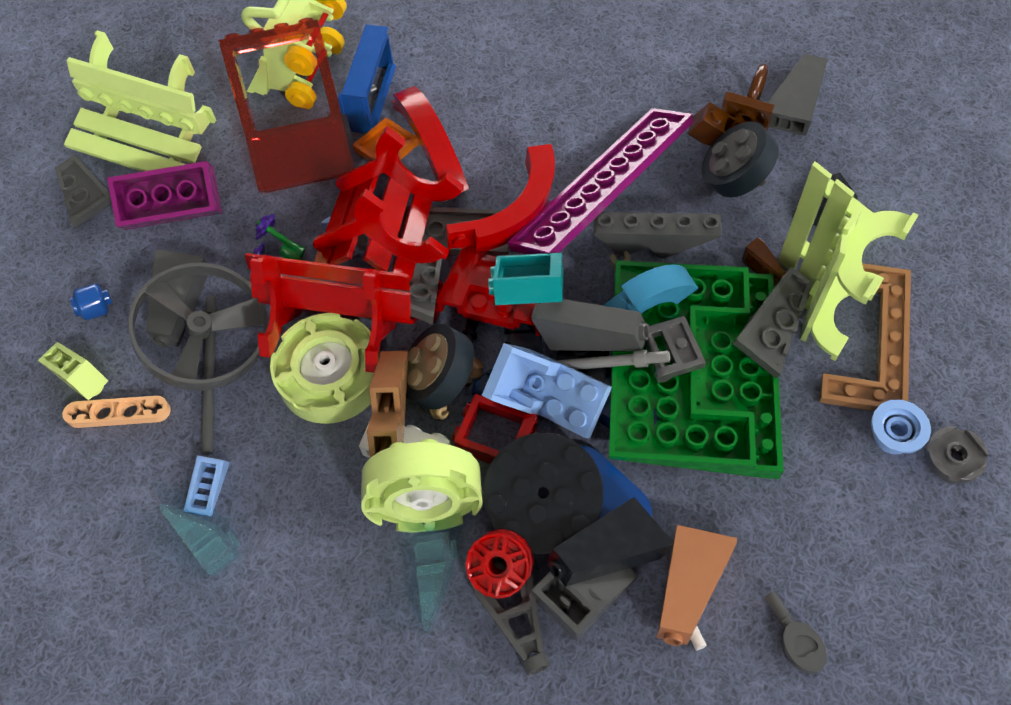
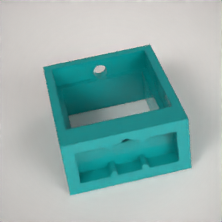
[488,253,563,305]

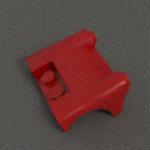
[436,245,540,336]

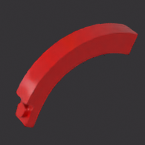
[391,86,469,192]
[446,144,555,253]

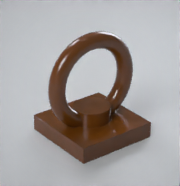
[722,64,774,132]

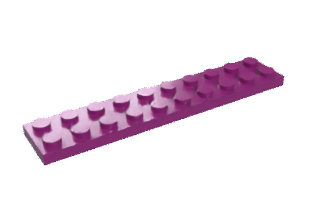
[508,108,694,254]

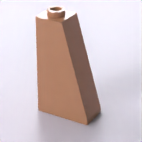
[656,525,737,646]

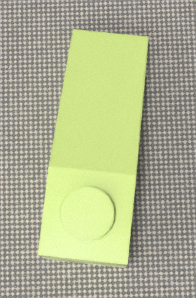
[38,342,108,400]

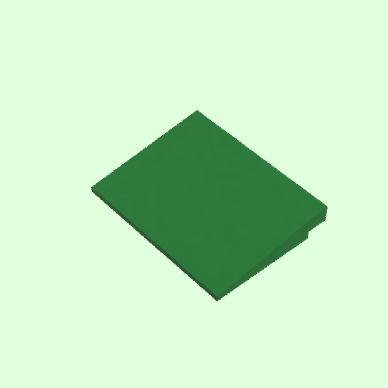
[609,261,784,479]

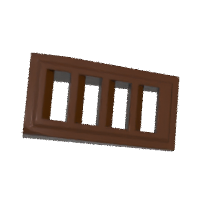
[742,237,786,287]

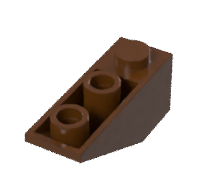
[687,102,742,146]

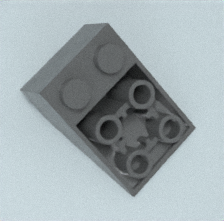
[532,568,638,642]

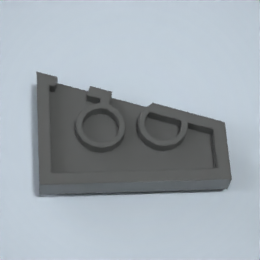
[55,155,112,228]

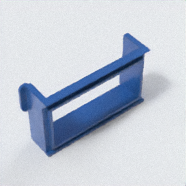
[338,24,396,134]

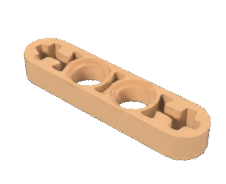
[62,396,171,428]

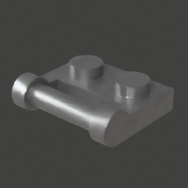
[644,316,706,383]

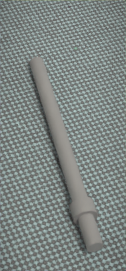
[557,350,670,370]

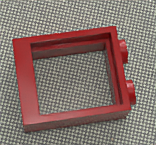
[452,394,538,464]

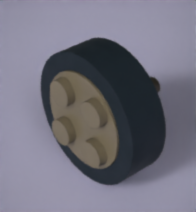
[406,324,474,410]

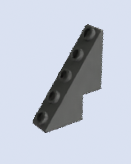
[593,212,721,258]

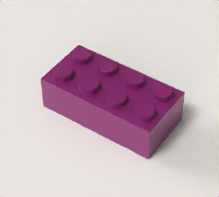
[107,161,222,230]

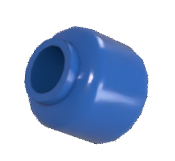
[70,283,112,320]

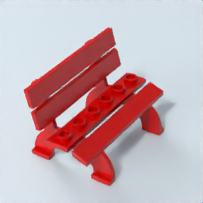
[313,126,464,281]
[244,253,418,373]

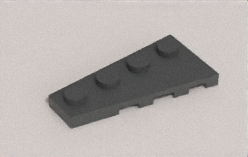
[732,266,813,378]

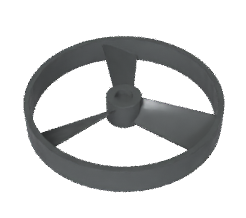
[128,263,268,390]

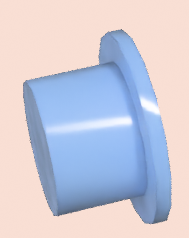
[871,400,931,454]

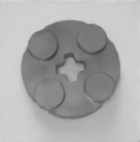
[924,426,988,484]

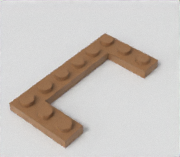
[819,263,911,411]

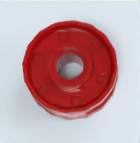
[465,529,534,599]

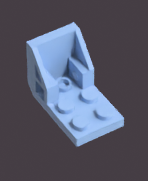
[482,343,612,438]

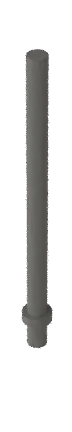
[201,296,218,455]

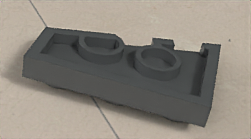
[390,259,442,324]

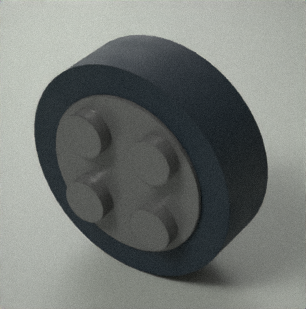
[702,122,779,198]

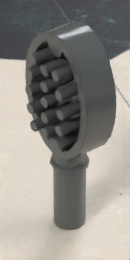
[765,591,827,674]

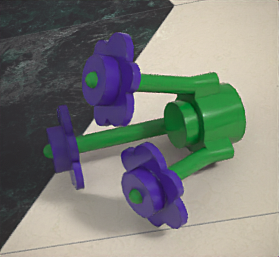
[252,214,306,260]

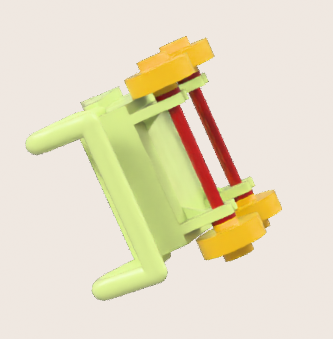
[241,0,347,109]

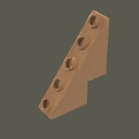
[367,351,408,458]

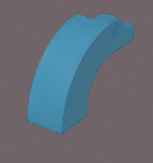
[604,265,699,313]

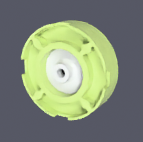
[270,313,380,424]
[361,439,482,533]

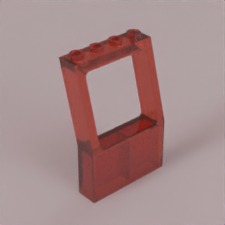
[218,18,355,194]

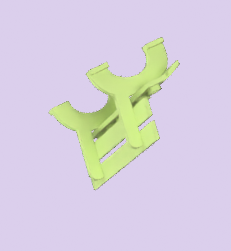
[64,31,216,172]
[778,161,918,361]

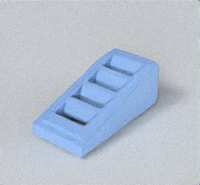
[183,455,230,516]

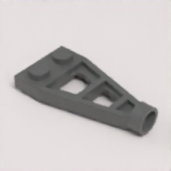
[465,556,551,676]

